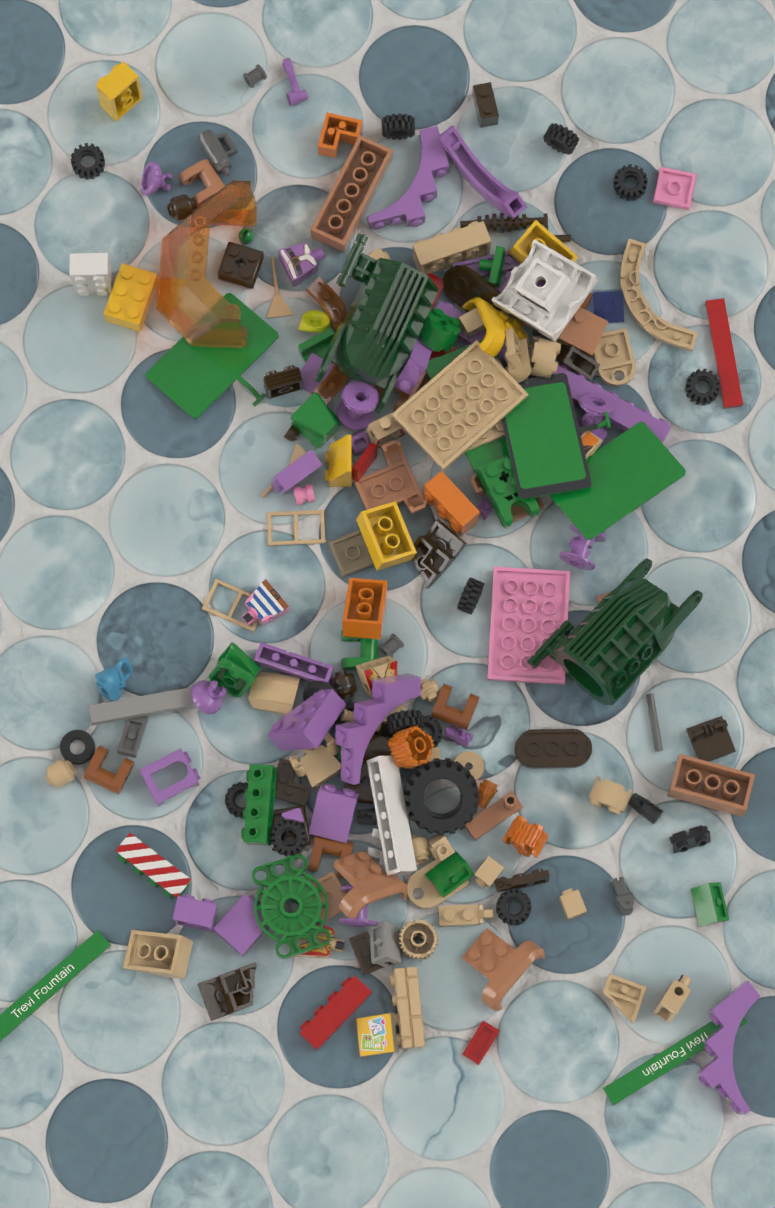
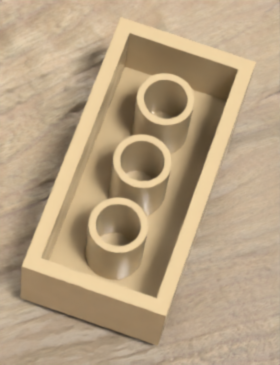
[412,221,491,275]

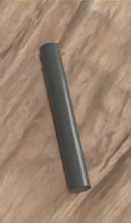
[646,694,663,752]

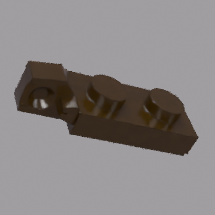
[495,869,550,893]

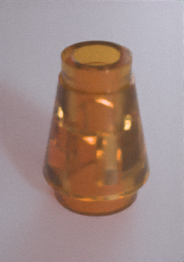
[478,779,498,809]

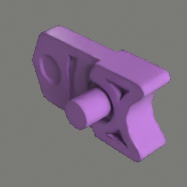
[476,495,494,521]
[445,726,474,747]

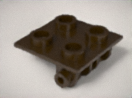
[686,716,736,762]

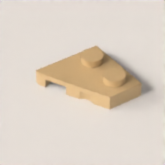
[603,973,647,1024]

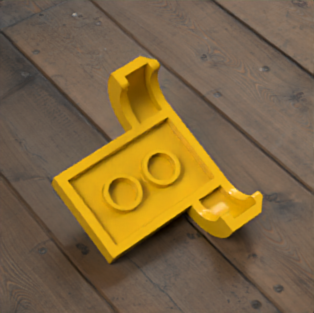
[462,297,530,357]

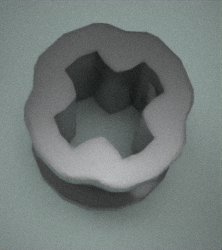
[243,64,267,88]
[379,633,404,657]

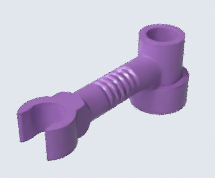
[282,58,308,106]

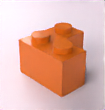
[318,112,363,158]

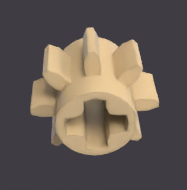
[420,677,440,703]

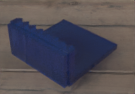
[592,289,624,323]

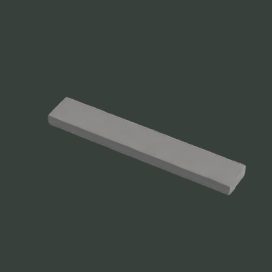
[88,687,196,726]

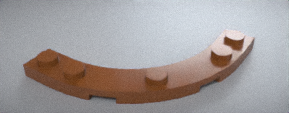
[305,276,349,405]

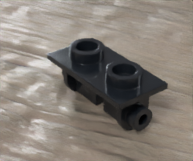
[669,825,711,853]

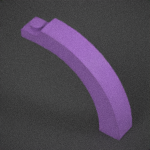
[438,125,527,219]

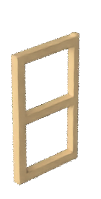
[267,510,326,546]
[202,579,259,632]

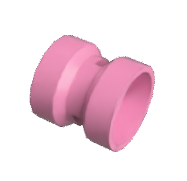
[293,483,315,506]

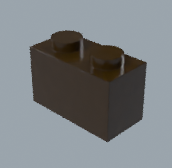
[472,82,499,128]

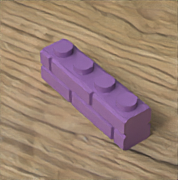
[254,642,334,684]

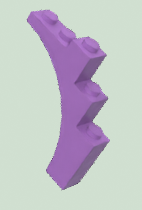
[367,126,449,230]
[335,673,421,785]
[697,981,761,1115]

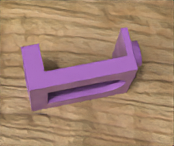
[139,748,201,807]

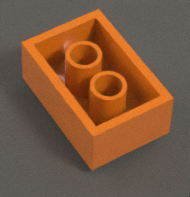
[424,471,480,536]
[342,578,388,639]

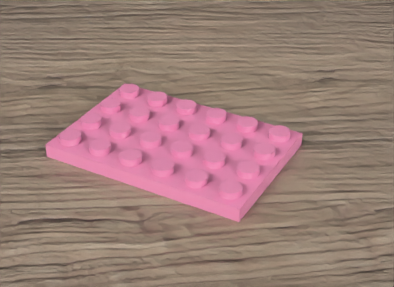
[487,567,570,685]

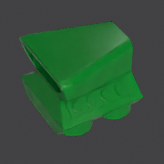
[291,392,342,449]
[208,642,260,698]

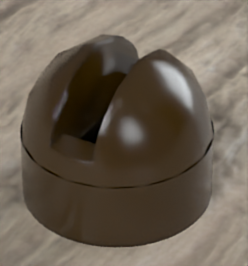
[284,425,300,441]

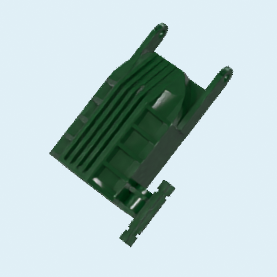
[315,233,439,414]
[527,558,703,705]

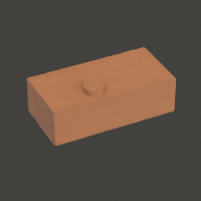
[522,301,609,357]
[668,754,755,817]

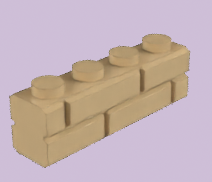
[390,967,425,1050]

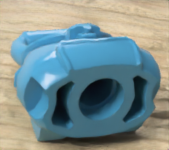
[95,657,133,701]

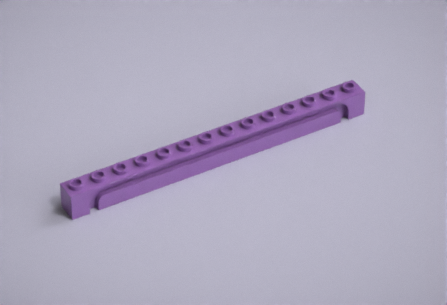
[436,301,671,443]

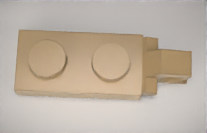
[439,905,494,927]

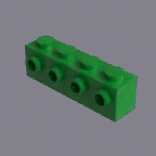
[241,764,277,846]

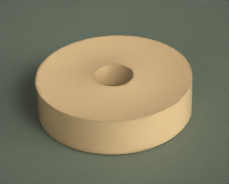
[454,751,484,781]

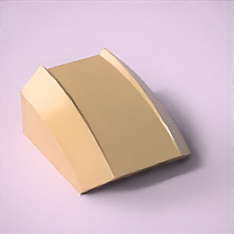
[248,671,301,716]

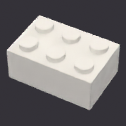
[70,253,113,296]

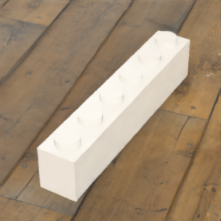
[367,756,417,876]

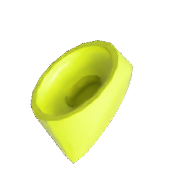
[298,310,331,334]

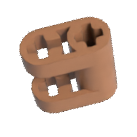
[178,159,227,208]

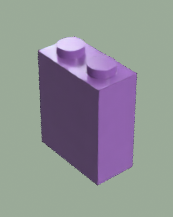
[394,336,432,395]
[271,449,323,494]
[309,784,359,843]
[213,894,269,957]

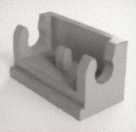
[369,921,401,967]

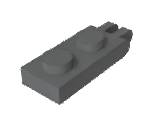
[117,716,148,758]

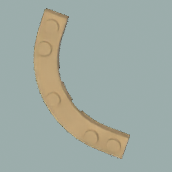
[620,239,698,352]

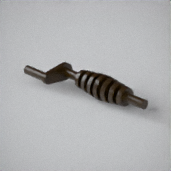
[460,212,571,242]

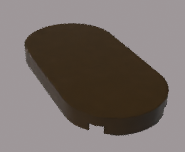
[443,265,502,312]
[515,729,592,769]

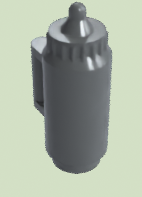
[198,129,238,176]

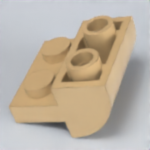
[504,328,531,383]

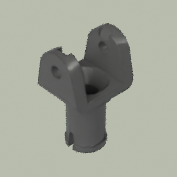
[612,877,634,916]

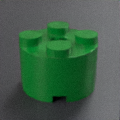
[418,308,461,352]

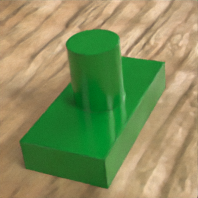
[479,246,506,288]

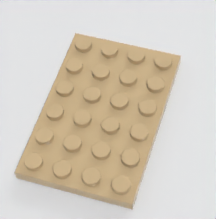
[392,340,528,471]

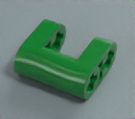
[341,630,378,670]

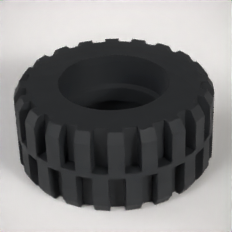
[404,758,479,835]

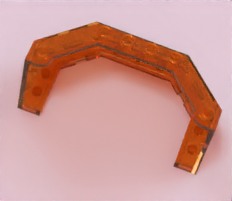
[156,180,257,347]

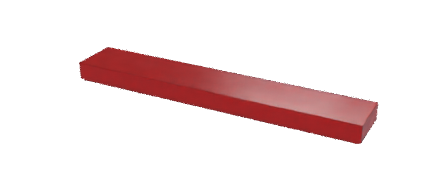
[705,298,743,409]

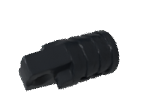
[628,793,664,825]
[357,808,378,825]

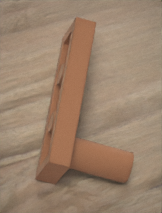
[465,791,523,841]

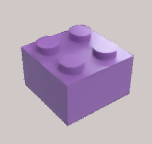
[173,894,219,932]

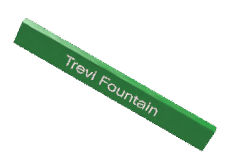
[0,930,111,1042]
[603,1017,748,1106]

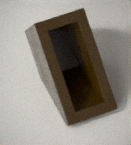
[555,344,600,381]

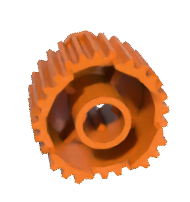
[388,726,434,769]
[503,816,548,858]

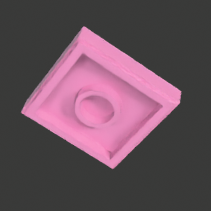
[653,167,697,210]

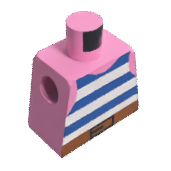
[241,579,289,626]

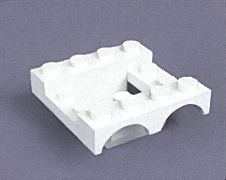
[492,239,598,342]

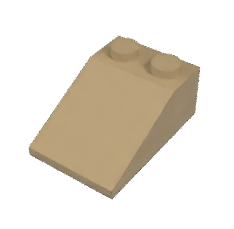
[123,930,193,980]

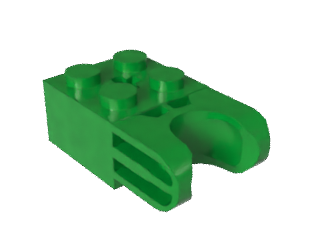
[476,455,540,528]

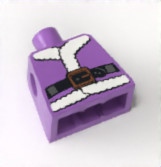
[278,243,325,287]

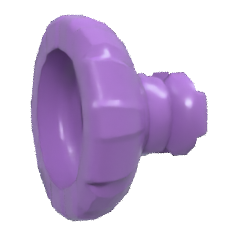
[141,161,172,196]
[191,680,226,714]

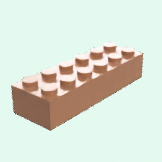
[311,135,393,253]

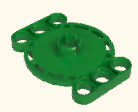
[252,854,331,959]

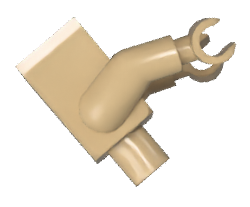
[289,732,341,790]

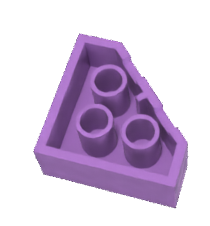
[267,689,346,751]

